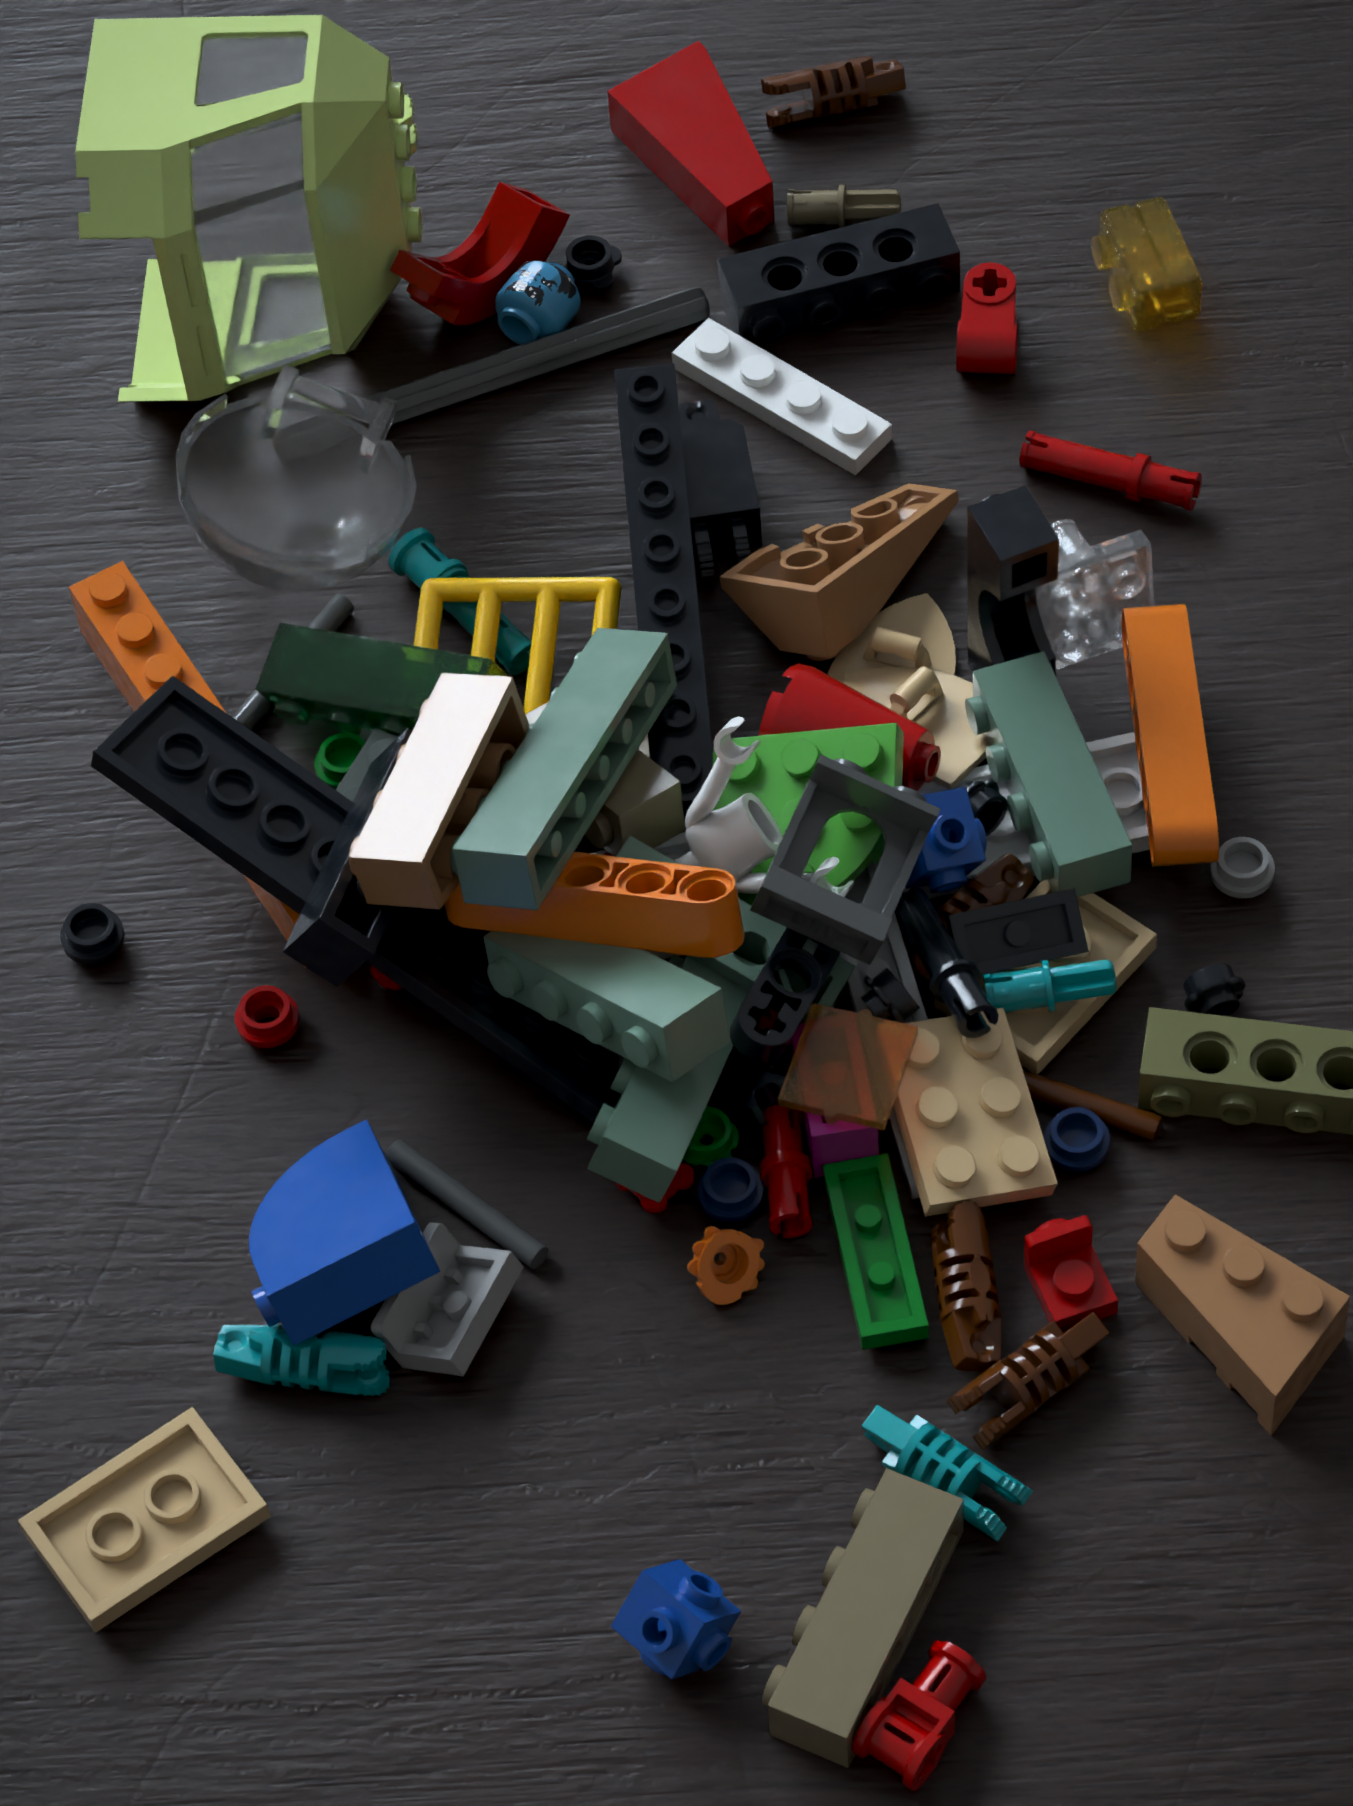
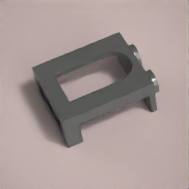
[750,754,941,965]

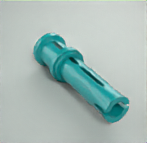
[388,527,531,676]

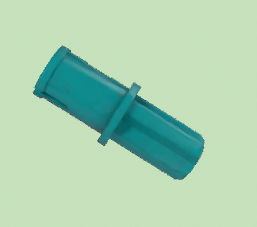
[983,960,1117,1013]

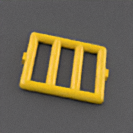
[402,577,622,733]

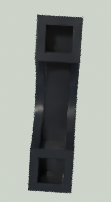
[967,485,1059,676]

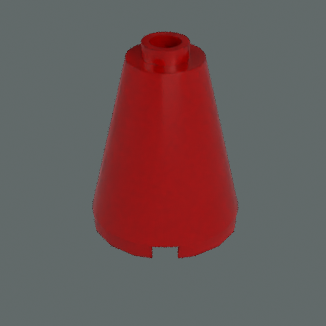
[759,663,941,791]

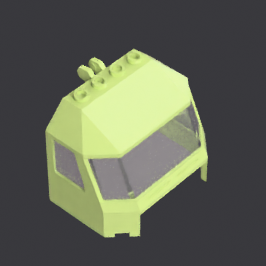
[75,15,422,402]

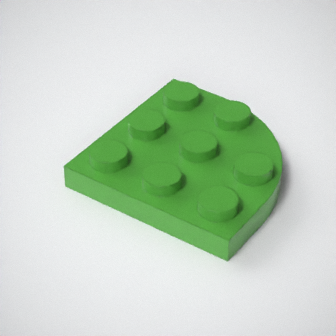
[712,723,904,906]

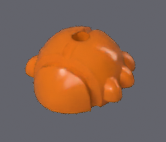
[687,1226,765,1305]

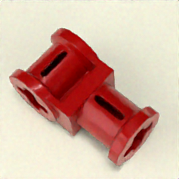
[851,1640,987,1791]

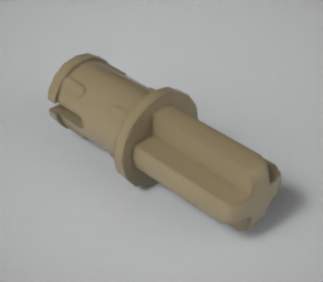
[787,184,902,228]

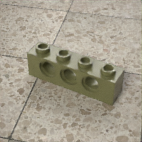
[1138,1007,1353,1135]

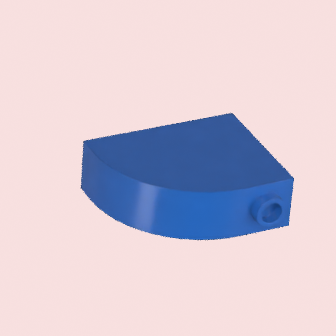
[249,1119,441,1346]

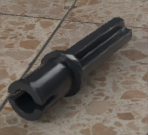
[894,887,999,1038]

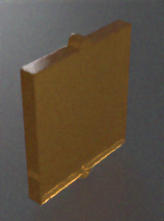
[778,1003,918,1130]

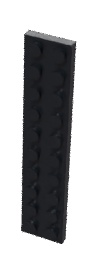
[91,675,624,1123]

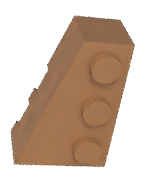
[1135,1194,1350,1436]

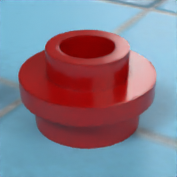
[234,985,300,1048]

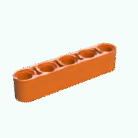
[1121,604,1219,867]
[444,852,745,958]

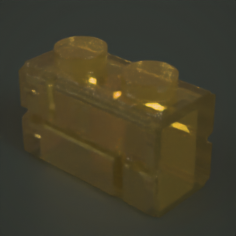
[1091,196,1202,332]

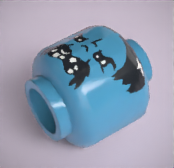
[495,260,581,345]

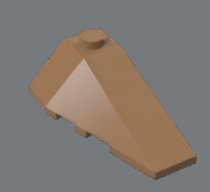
[719,483,959,661]

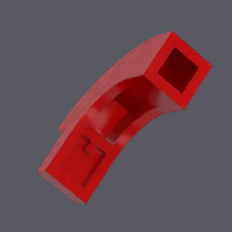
[390,182,570,325]

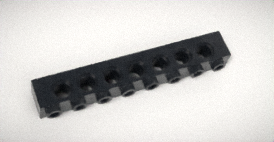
[614,364,713,833]

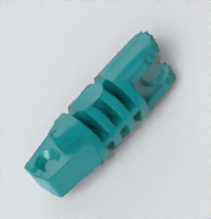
[213,1324,390,1396]
[862,1405,1033,1542]

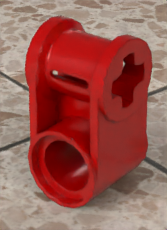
[956,262,1018,374]

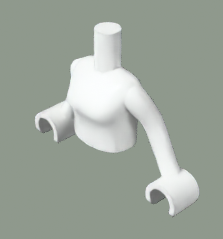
[674,716,854,897]

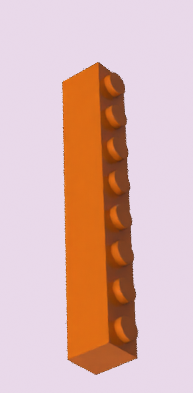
[69,561,307,968]

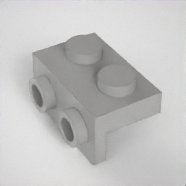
[371,1222,524,1376]

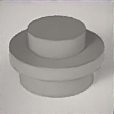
[1210,837,1275,898]

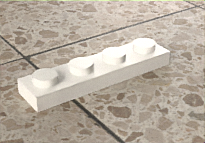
[672,318,892,475]

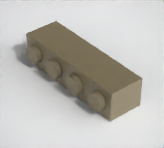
[762,1468,964,1768]

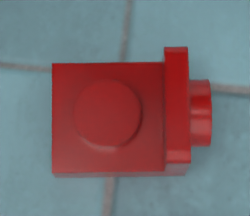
[1024,1215,1118,1332]

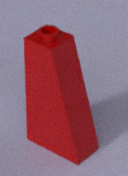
[607,41,775,247]

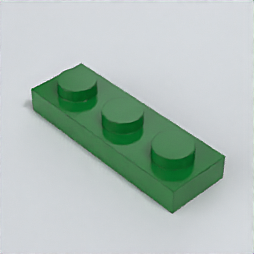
[822,1153,929,1350]

